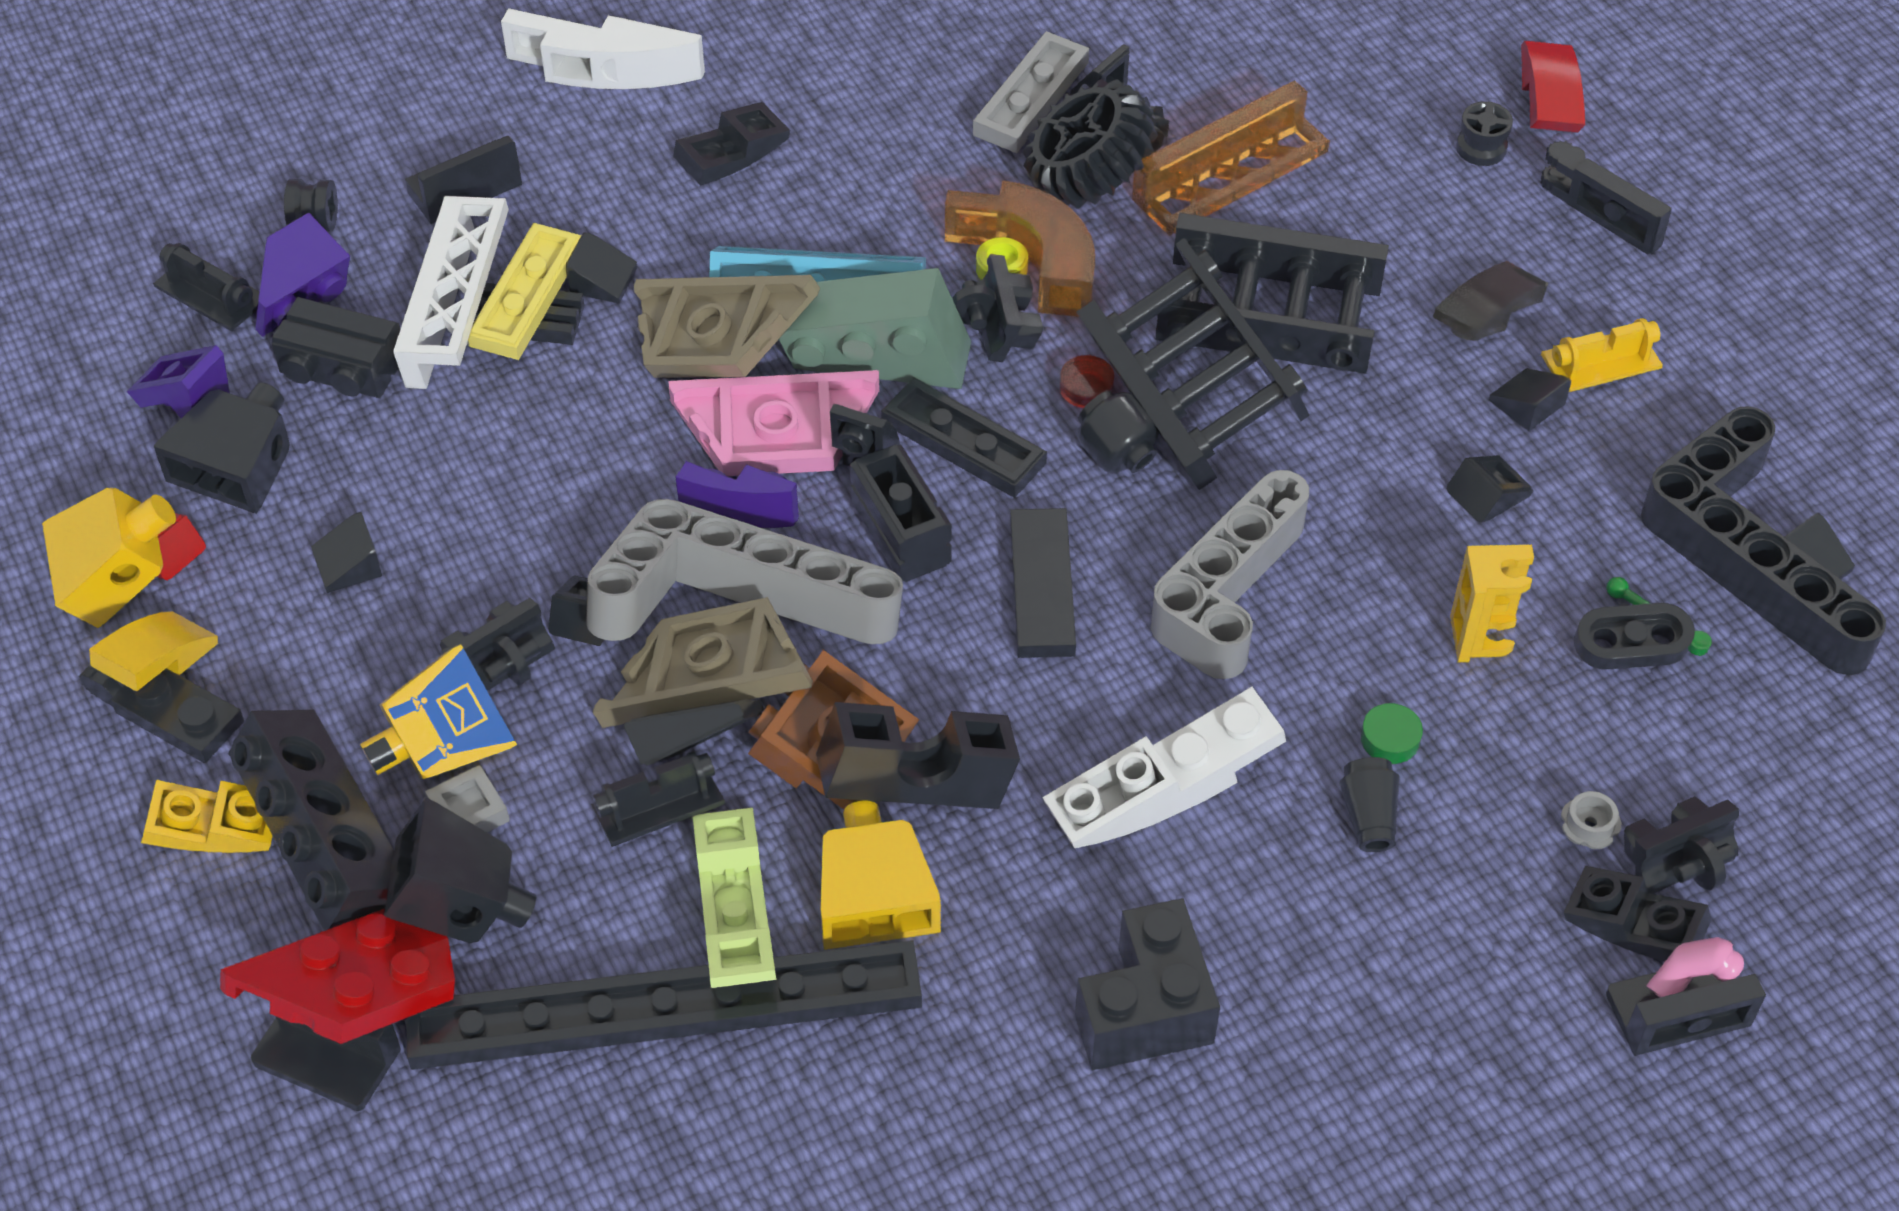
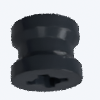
[1456,101,1513,166]
[284,179,338,231]

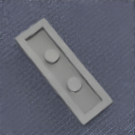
[973,31,1089,153]

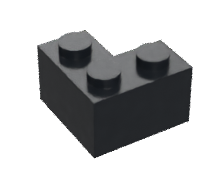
[1075,898,1220,1071]

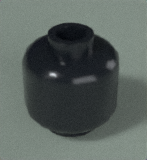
[1078,391,1159,473]

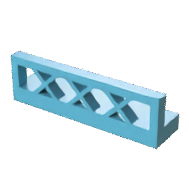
[709,246,926,282]

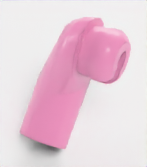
[1646,937,1744,998]

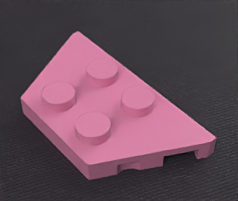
[669,370,879,476]

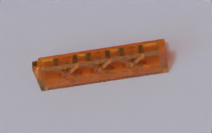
[1132,80,1330,236]

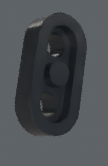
[1574,603,1695,670]

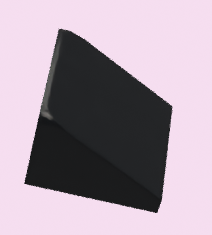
[1070,44,1130,95]
[566,232,637,304]
[1489,368,1571,431]
[1446,455,1534,522]
[311,512,382,593]
[1784,513,1855,579]
[548,575,604,646]

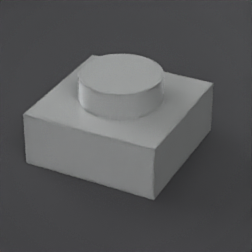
[425,765,510,832]

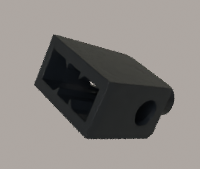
[154,382,290,514]
[384,798,537,943]

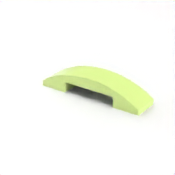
[693,808,776,988]

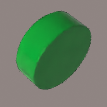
[1361,703,1423,764]

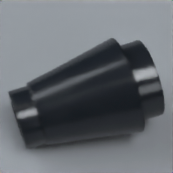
[1339,757,1400,852]

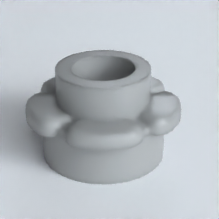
[1561,791,1622,849]

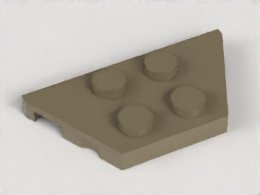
[634,275,820,378]
[593,597,813,728]

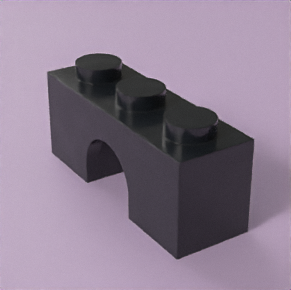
[816,702,1020,809]

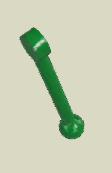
[1606,577,1712,656]

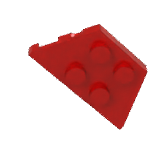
[220,909,455,1044]

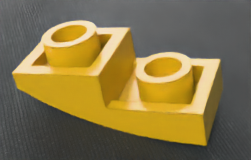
[89,611,218,692]
[141,780,272,853]

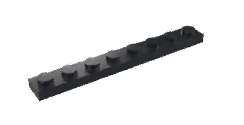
[406,940,922,1070]

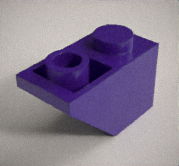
[255,213,350,337]

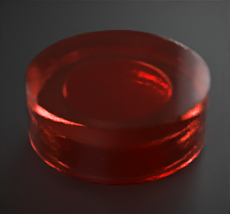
[1060,355,1114,408]

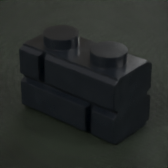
[272,297,400,399]
[850,444,952,582]

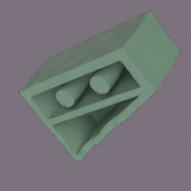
[779,268,971,389]

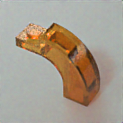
[945,180,1095,317]

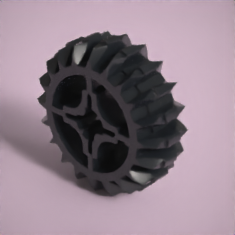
[1022,79,1158,209]

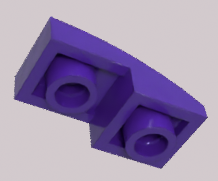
[675,461,799,528]

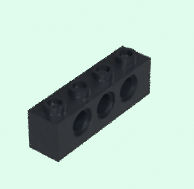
[228,709,394,931]

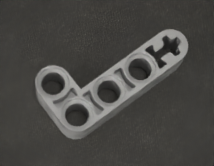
[1150,470,1309,679]

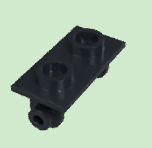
[153,243,260,332]
[591,751,725,847]

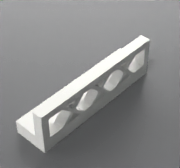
[393,196,509,389]

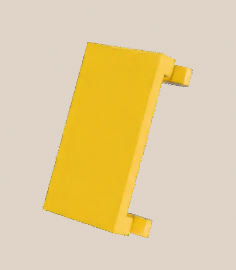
[1450,544,1534,663]

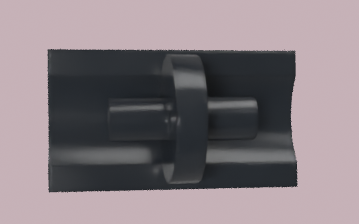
[952,254,1043,362]
[440,597,555,691]
[1624,796,1739,894]

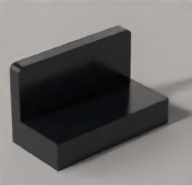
[405,136,522,224]
[1606,972,1766,1056]
[251,1016,401,1111]

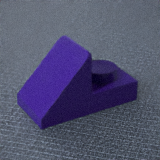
[126,345,230,418]

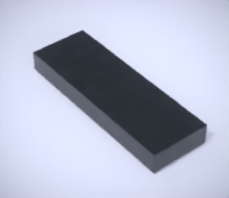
[881,378,1047,498]
[1010,508,1076,658]

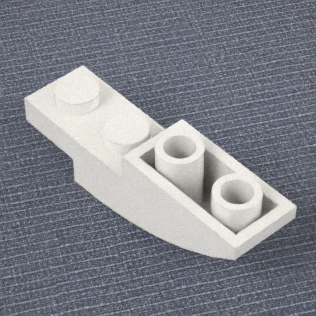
[501,8,705,89]
[1042,687,1286,848]

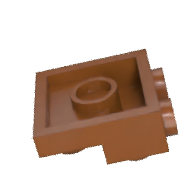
[748,650,919,809]

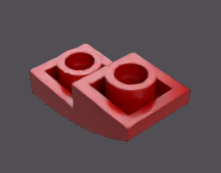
[1521,41,1585,133]

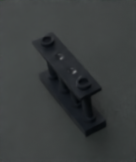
[1155,213,1389,374]
[1076,238,1310,490]

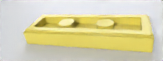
[468,223,582,360]

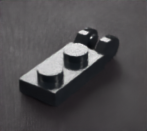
[1540,140,1672,255]
[78,666,244,763]

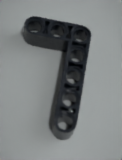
[1641,406,1886,675]

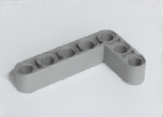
[587,499,903,644]

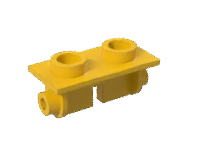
[1541,318,1663,392]

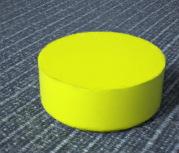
[976,237,1028,280]

